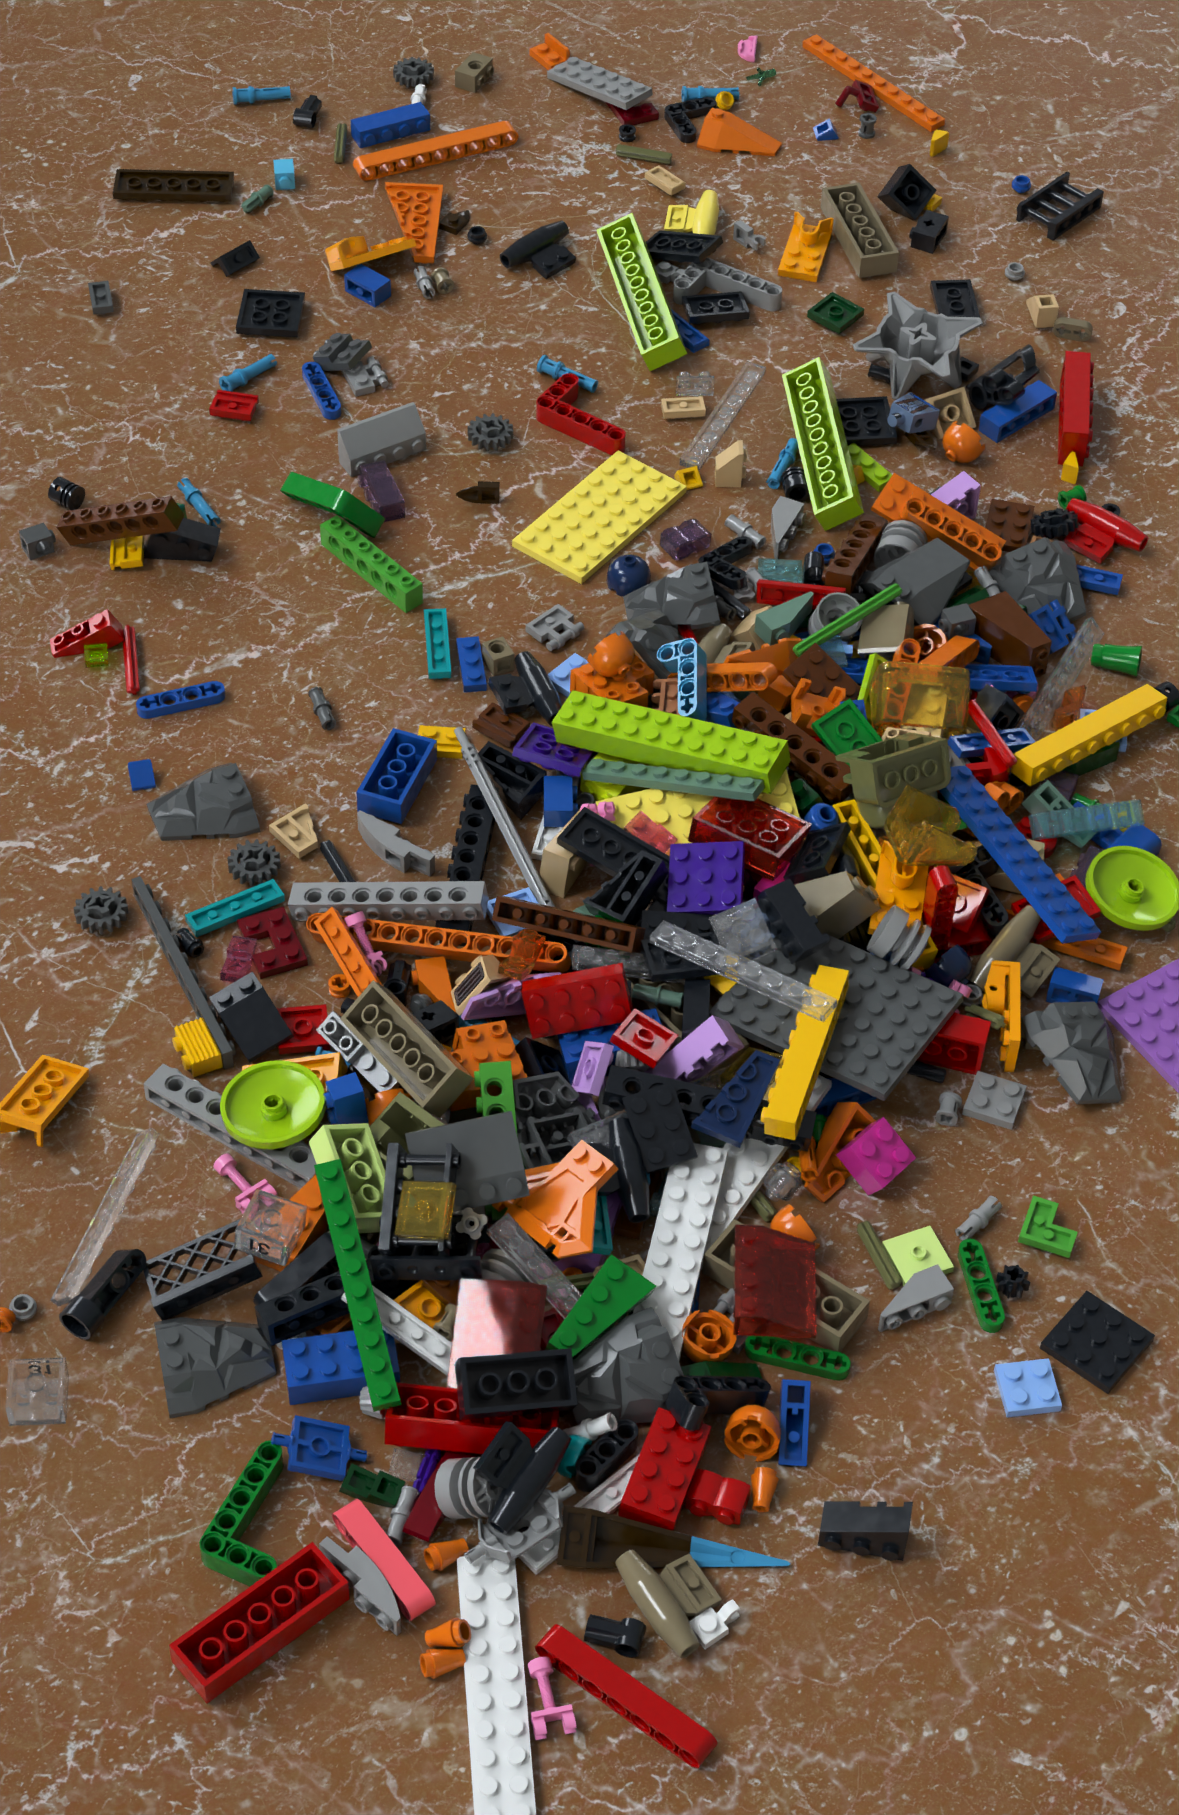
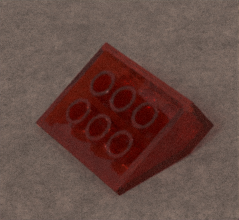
[688,797,812,881]
[733,1224,817,1338]
[446,1278,547,1389]

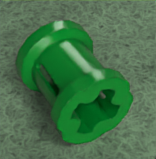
[1057,485,1086,510]

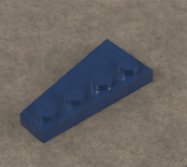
[691,1050,780,1148]

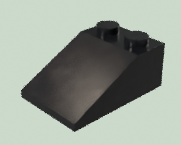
[209,971,294,1063]

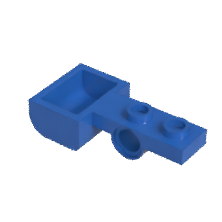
[1073,801,1162,856]

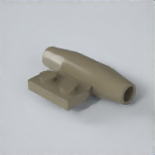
[699,623,755,664]
[969,905,1060,999]
[615,1550,722,1658]

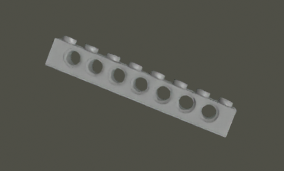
[288,881,489,921]
[144,1063,317,1189]

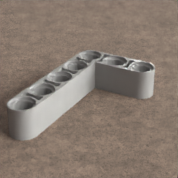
[673,257,782,311]

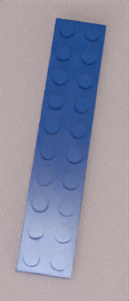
[831,657,1038,694]
[939,766,1101,944]

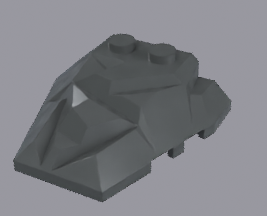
[989,537,1086,626]
[623,562,721,629]
[605,609,684,694]
[146,763,260,841]
[1021,1001,1121,1104]
[513,1072,609,1169]
[572,1307,683,1425]
[154,1317,276,1418]

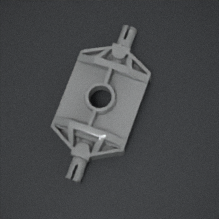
[464,1483,576,1564]

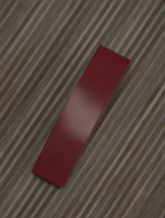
[402,1451,478,1542]

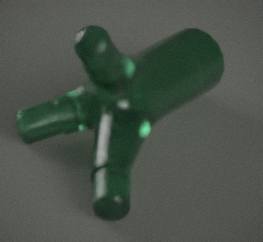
[746,67,776,86]

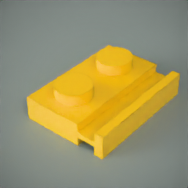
[109,535,145,570]
[418,725,466,759]

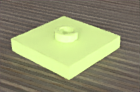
[882,1226,954,1286]

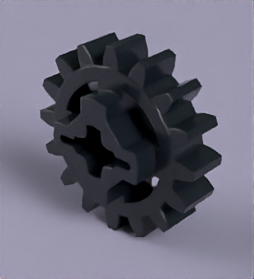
[1031,508,1079,539]

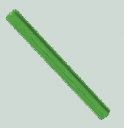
[793,583,902,657]

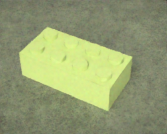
[309,1123,385,1233]

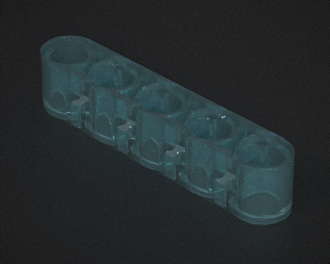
[1028,800,1145,840]

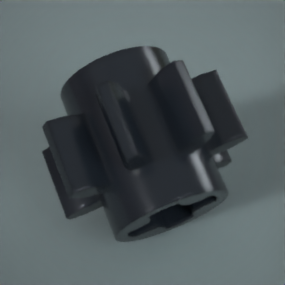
[996,1265,1030,1299]

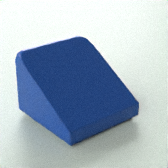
[813,118,839,141]
[128,759,156,791]

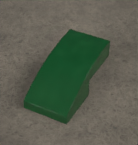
[339,1463,405,1508]

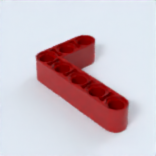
[536,373,626,455]
[921,865,992,963]

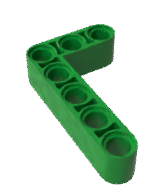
[280,472,385,538]
[199,1440,284,1587]

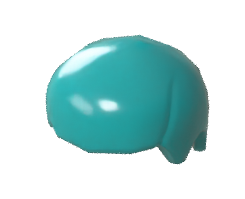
[557,1435,592,1478]

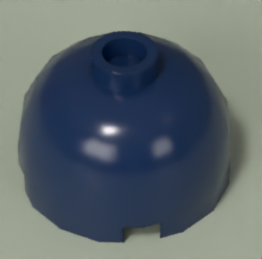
[606,554,651,597]
[925,944,972,988]

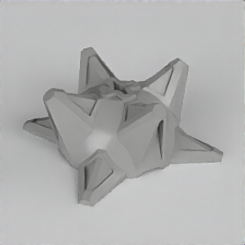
[853,292,983,400]

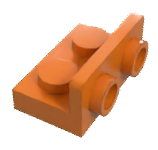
[529,33,570,70]

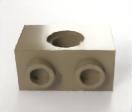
[455,52,494,93]

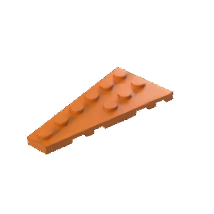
[385,182,443,264]

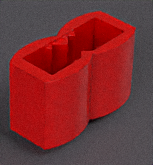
[685,1469,751,1525]

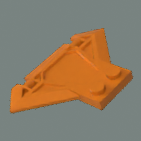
[492,1140,618,1259]

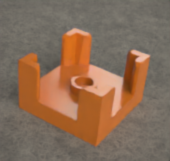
[791,678,846,737]

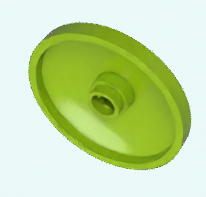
[1085,846,1179,931]
[220,1060,326,1149]

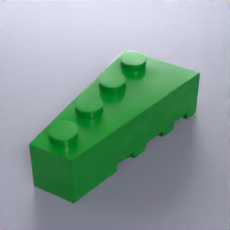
[545,1254,656,1359]

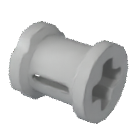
[935,1092,962,1126]

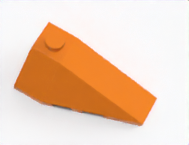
[697,108,782,156]
[721,638,802,678]
[804,1102,876,1202]

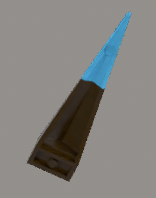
[557,1506,790,1569]

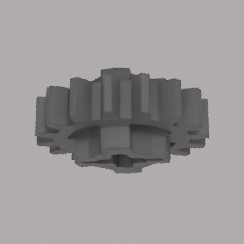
[393,57,434,88]
[468,413,513,451]
[227,839,281,886]
[74,886,128,934]

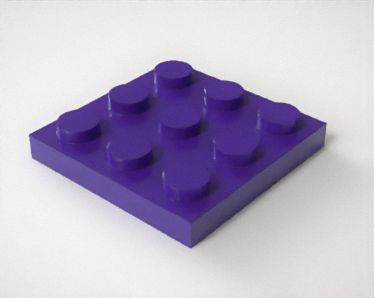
[512,722,597,777]
[667,841,745,915]

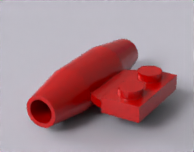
[1064,498,1149,564]

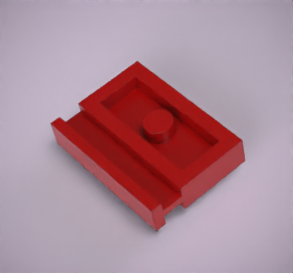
[209,390,259,421]

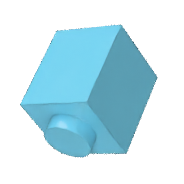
[273,159,295,190]

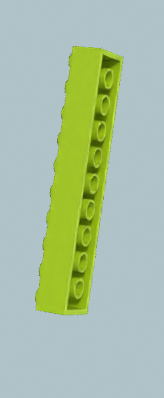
[596,213,687,371]
[782,357,864,531]
[552,690,791,794]

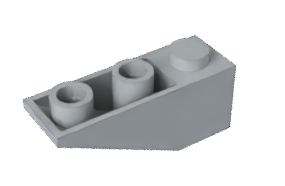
[770,496,806,559]
[878,1264,954,1332]

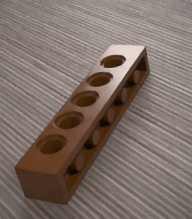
[56,496,185,546]
[822,513,888,595]
[732,692,853,803]
[492,896,646,953]

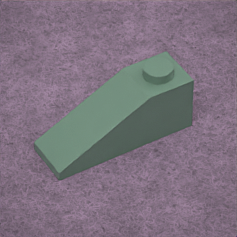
[754,591,814,646]
[1021,780,1097,848]

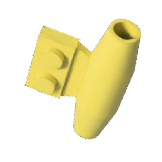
[664,190,719,235]

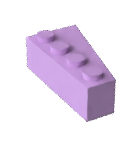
[931,471,981,520]
[644,1015,745,1084]

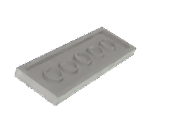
[547,57,653,110]

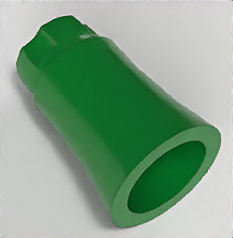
[1091,644,1142,677]

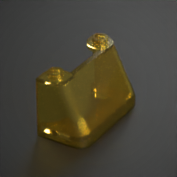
[869,661,970,740]
[884,785,977,866]

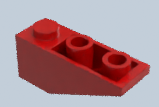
[50,609,125,658]

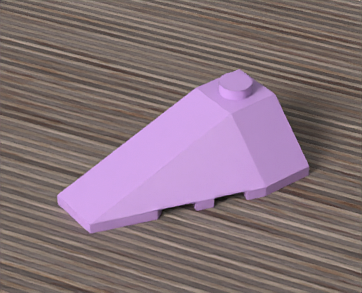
[461,972,562,1020]

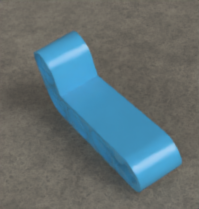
[657,638,707,721]

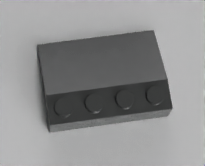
[405,1111,530,1212]

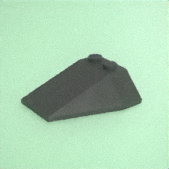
[860,538,970,626]

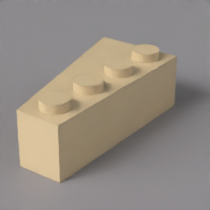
[539,810,599,898]

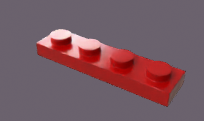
[757,579,846,609]

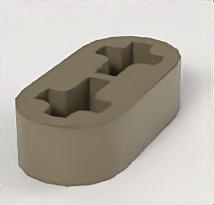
[1053,317,1093,341]

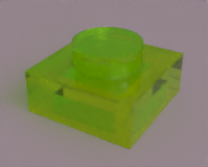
[84,643,109,668]

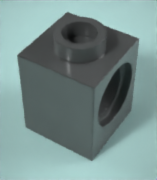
[19,522,56,560]
[939,603,976,640]

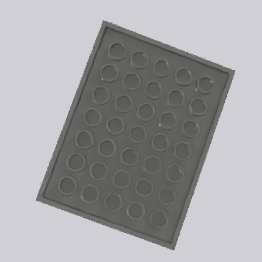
[709,933,963,1101]

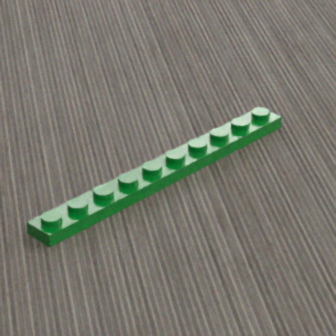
[314,1159,401,1412]

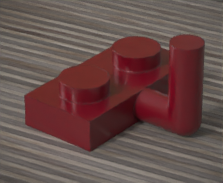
[835,79,879,113]

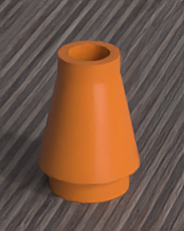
[751,1467,779,1512]
[424,1538,469,1571]
[425,1617,471,1648]
[420,1648,466,1679]

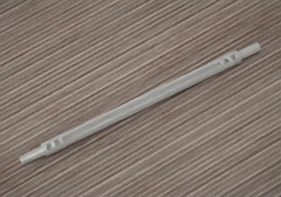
[454,727,556,908]

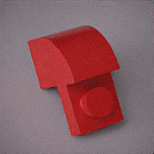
[965,745,1010,785]

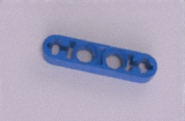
[302,362,341,420]
[136,681,225,719]

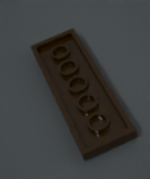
[113,169,234,202]

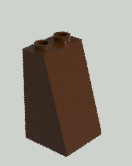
[968,591,1052,678]

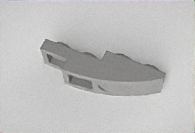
[357,811,435,877]
[316,1011,401,1092]
[319,1536,401,1636]

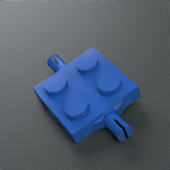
[271,1415,367,1481]

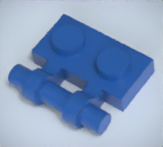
[1028,599,1079,655]

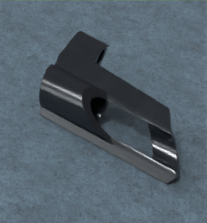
[966,344,1040,409]

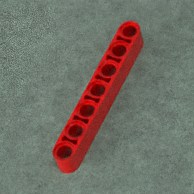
[535,1624,718,1768]

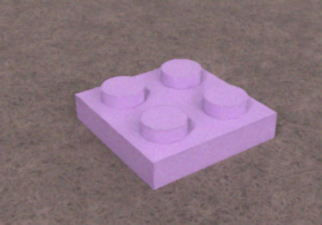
[572,1041,614,1096]

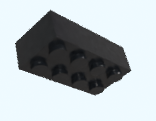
[454,1348,578,1420]

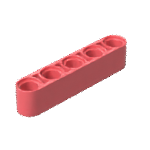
[332,1499,436,1621]

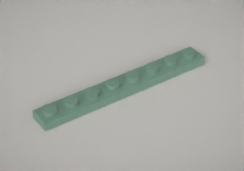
[582,759,764,801]

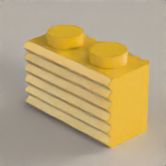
[172,1017,223,1077]

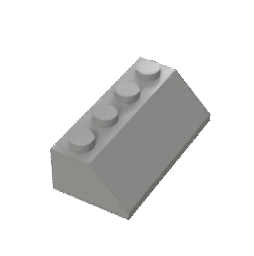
[337,402,426,477]

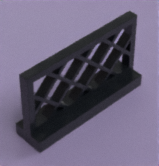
[143,1219,263,1321]

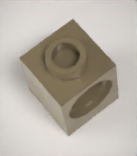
[482,636,514,676]

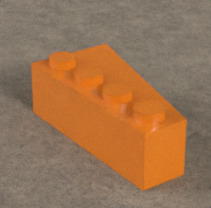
[248,1175,328,1272]

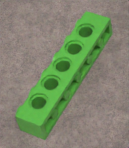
[320,515,423,613]
[474,1061,517,1225]

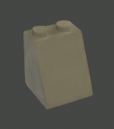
[858,601,914,660]
[795,871,881,939]

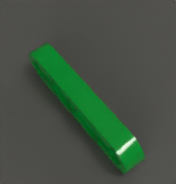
[958,1239,1005,1333]
[745,1333,851,1381]

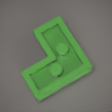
[1018,1195,1078,1258]

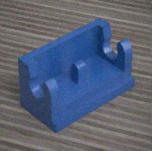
[1046,966,1104,1003]

